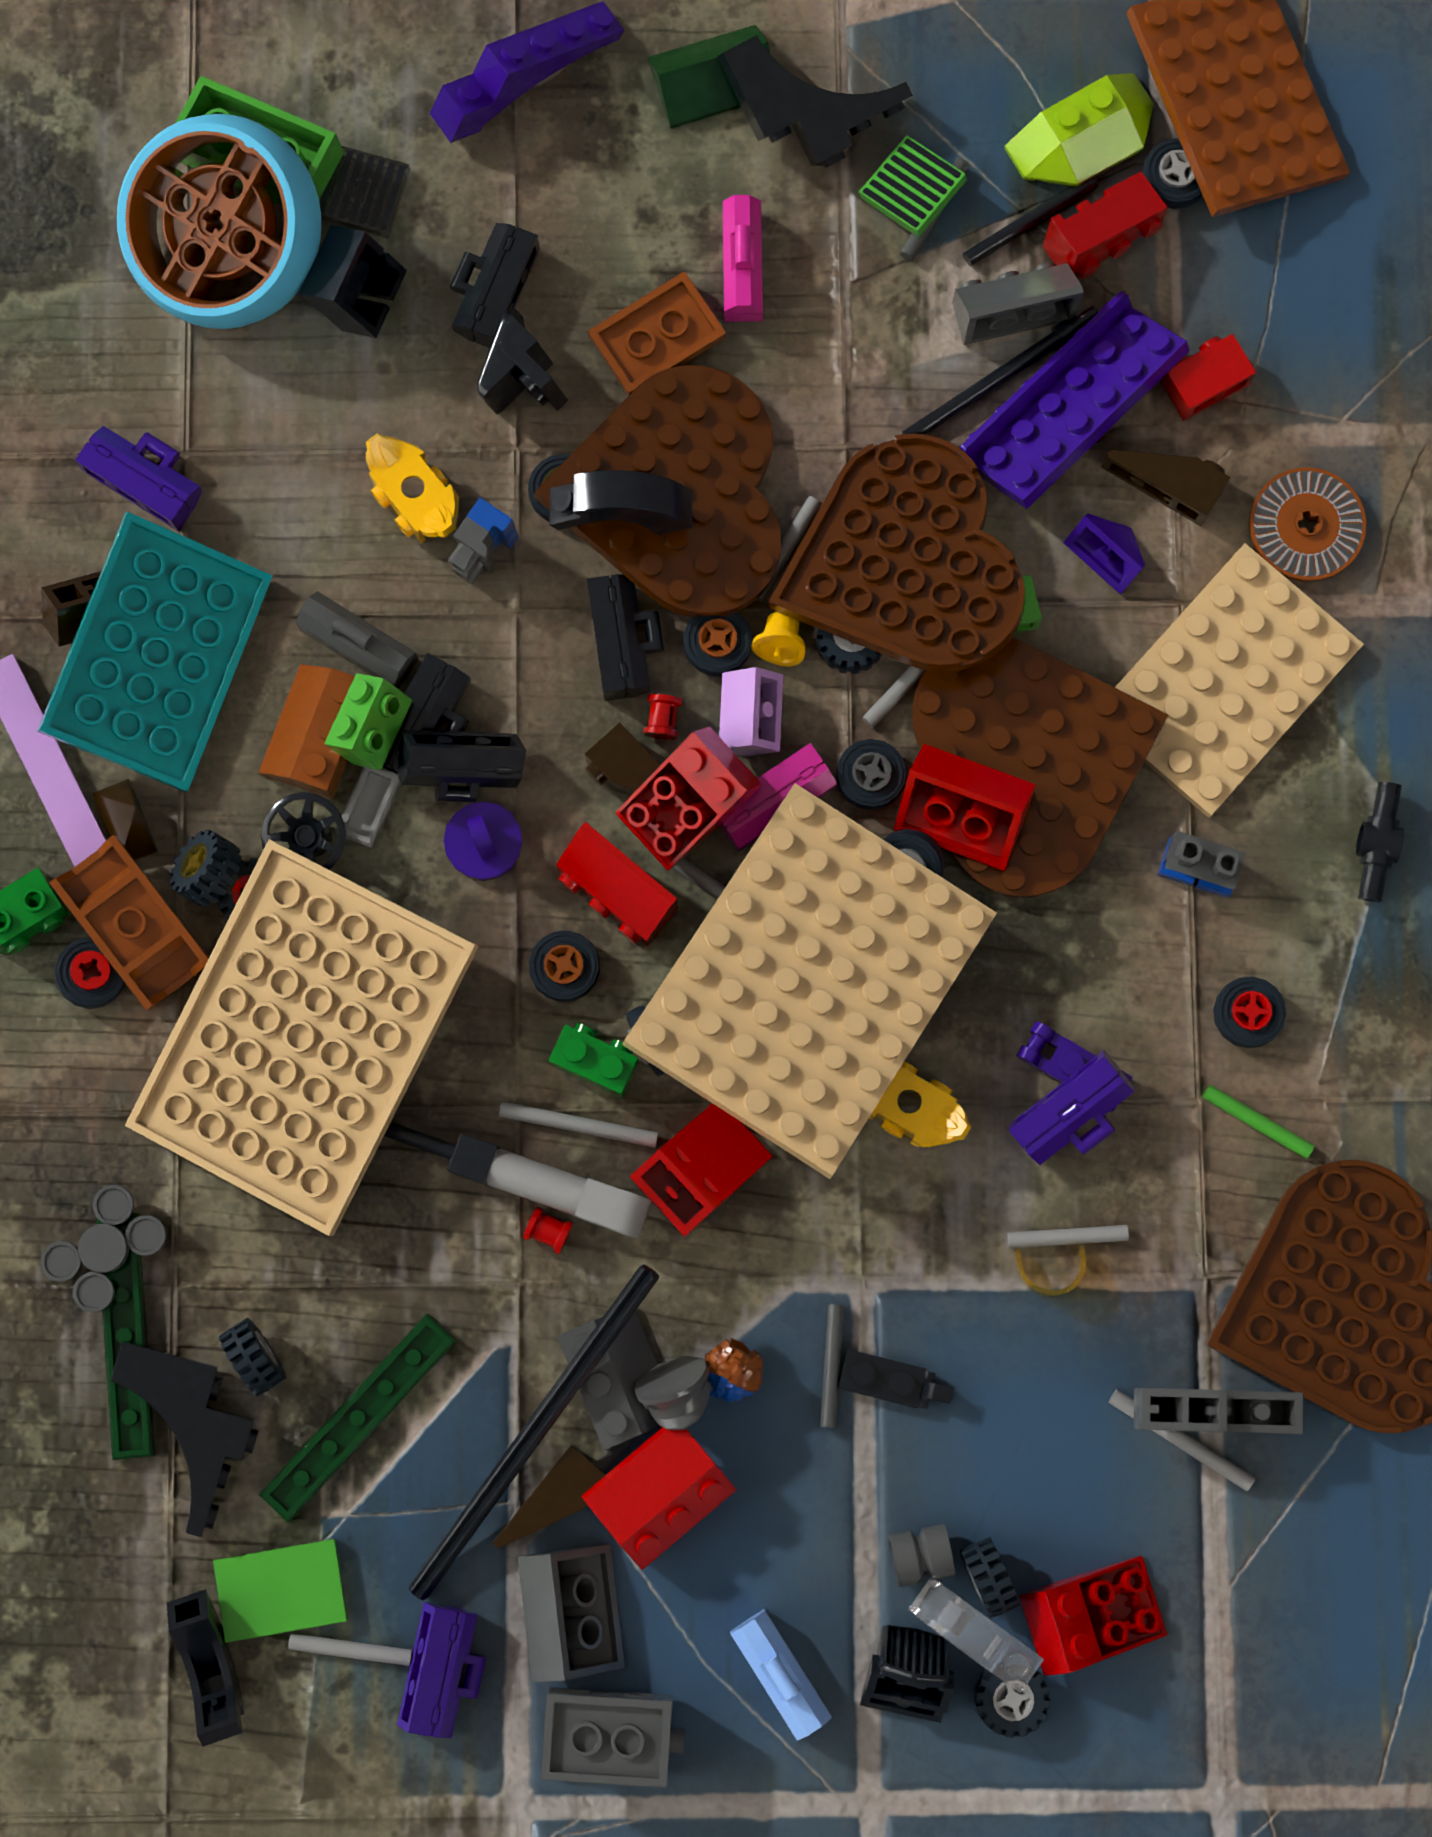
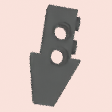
[1134,1388,1303,1434]

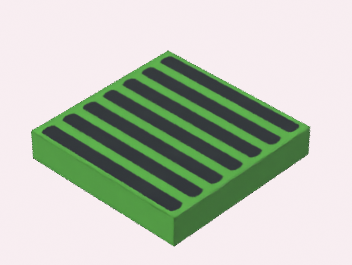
[859,135,967,237]

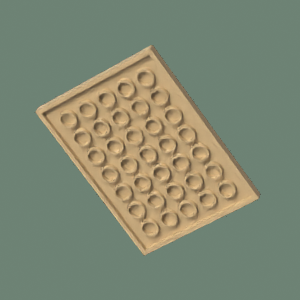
[622,783,997,1179]
[125,839,479,1236]

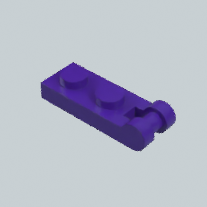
[1016,1021,1133,1113]

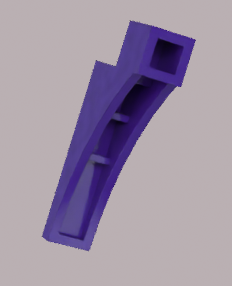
[429,1,624,143]

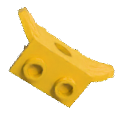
[366,433,459,544]
[868,1061,972,1148]

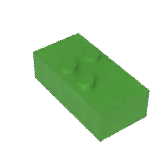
[176,76,344,207]

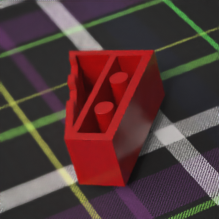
[1043,171,1168,280]

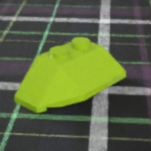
[1004,73,1154,187]

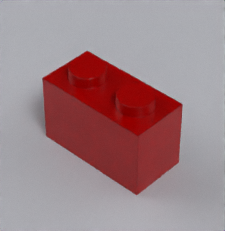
[1160,333,1256,421]

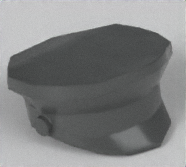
[634,1356,713,1430]

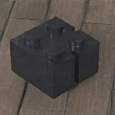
[299,225,407,338]

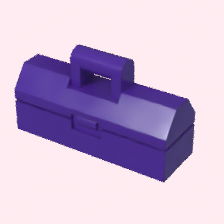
[75,426,202,532]
[1009,1050,1135,1165]
[397,1602,486,1738]

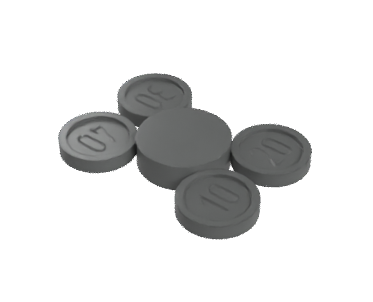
[40,1185,167,1313]

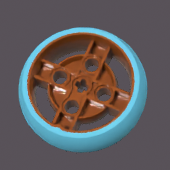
[117,114,322,329]

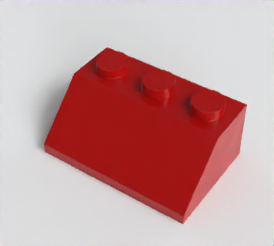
[893,744,1036,871]
[556,822,678,947]
[581,1427,737,1570]

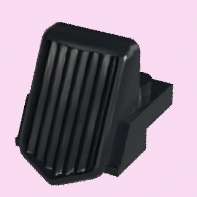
[477,308,568,414]
[860,1625,954,1723]

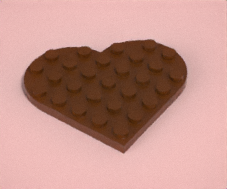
[534,365,781,618]
[769,434,1025,672]
[912,638,1169,898]
[1205,1160,1432,1433]

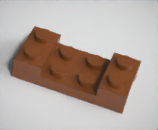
[49,835,209,1011]

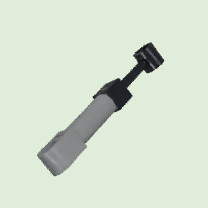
[384,1122,651,1239]

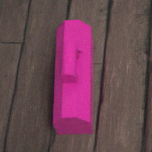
[723,195,763,322]
[720,743,837,851]

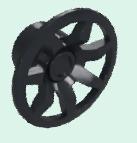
[261,792,346,870]

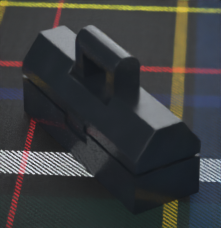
[450,223,540,348]
[587,574,664,701]
[383,653,471,774]
[398,730,526,802]

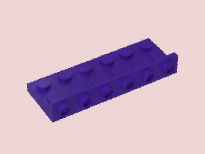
[960,291,1190,509]

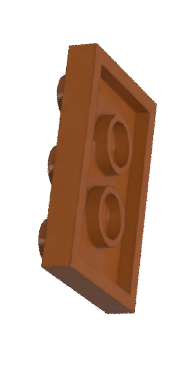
[587,271,726,396]

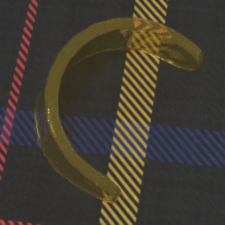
[1014,1245,1086,1296]

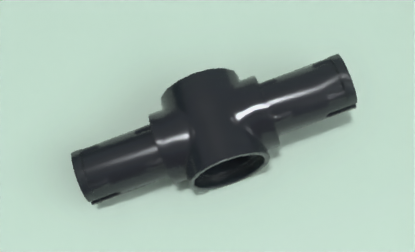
[1356,782,1404,903]

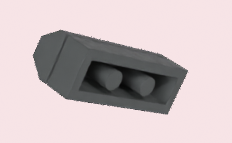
[296,591,419,689]

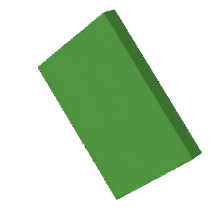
[213,1538,348,1643]

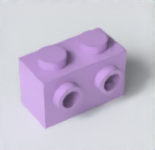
[719,667,783,757]

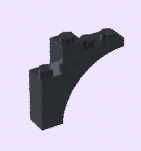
[717,35,913,168]
[110,1341,259,1537]

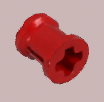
[643,694,682,740]
[523,1206,574,1255]

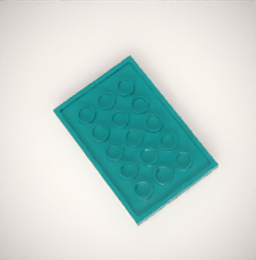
[37,511,273,792]

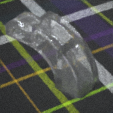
[908,1578,1044,1694]

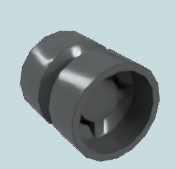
[888,1523,956,1587]

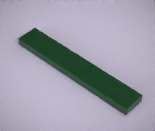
[96,1213,155,1460]
[259,1314,457,1523]

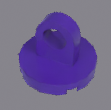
[444,801,523,881]

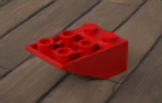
[615,726,763,871]
[629,1103,773,1238]
[1019,1556,1167,1676]

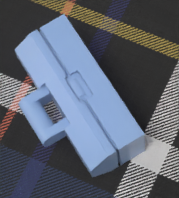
[730,1609,832,1741]

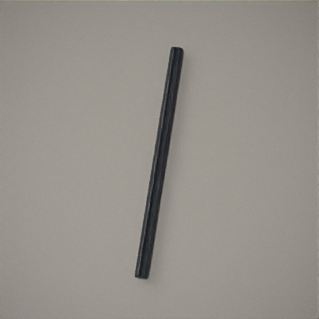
[408,1264,659,1601]

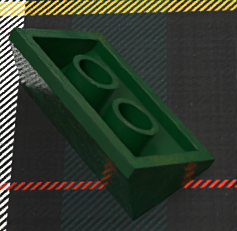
[648,25,770,128]

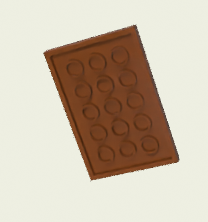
[1126,0,1350,217]

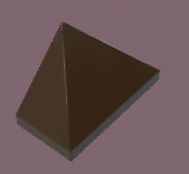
[92,779,158,860]

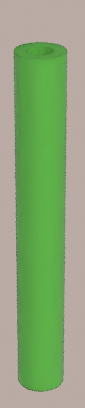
[1202,1084,1315,1159]

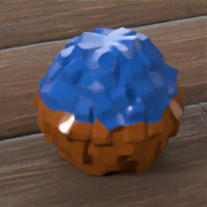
[705,1338,764,1403]

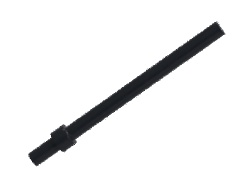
[902,306,1098,435]

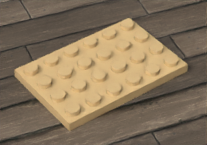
[1115,543,1364,818]

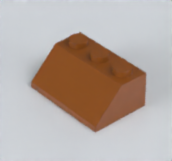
[258,664,355,800]

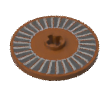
[1249,467,1366,582]

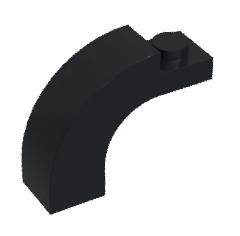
[549,470,693,535]
[166,1589,245,1747]

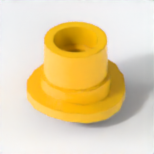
[751,612,806,667]

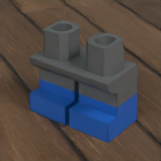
[448,497,519,585]
[1157,831,1246,898]

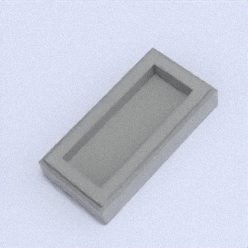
[335,767,401,849]

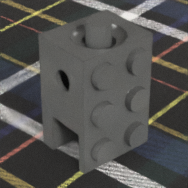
[541,1687,685,1788]

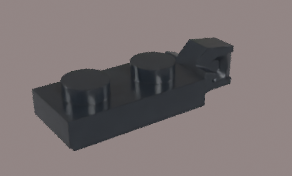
[838,1349,954,1409]

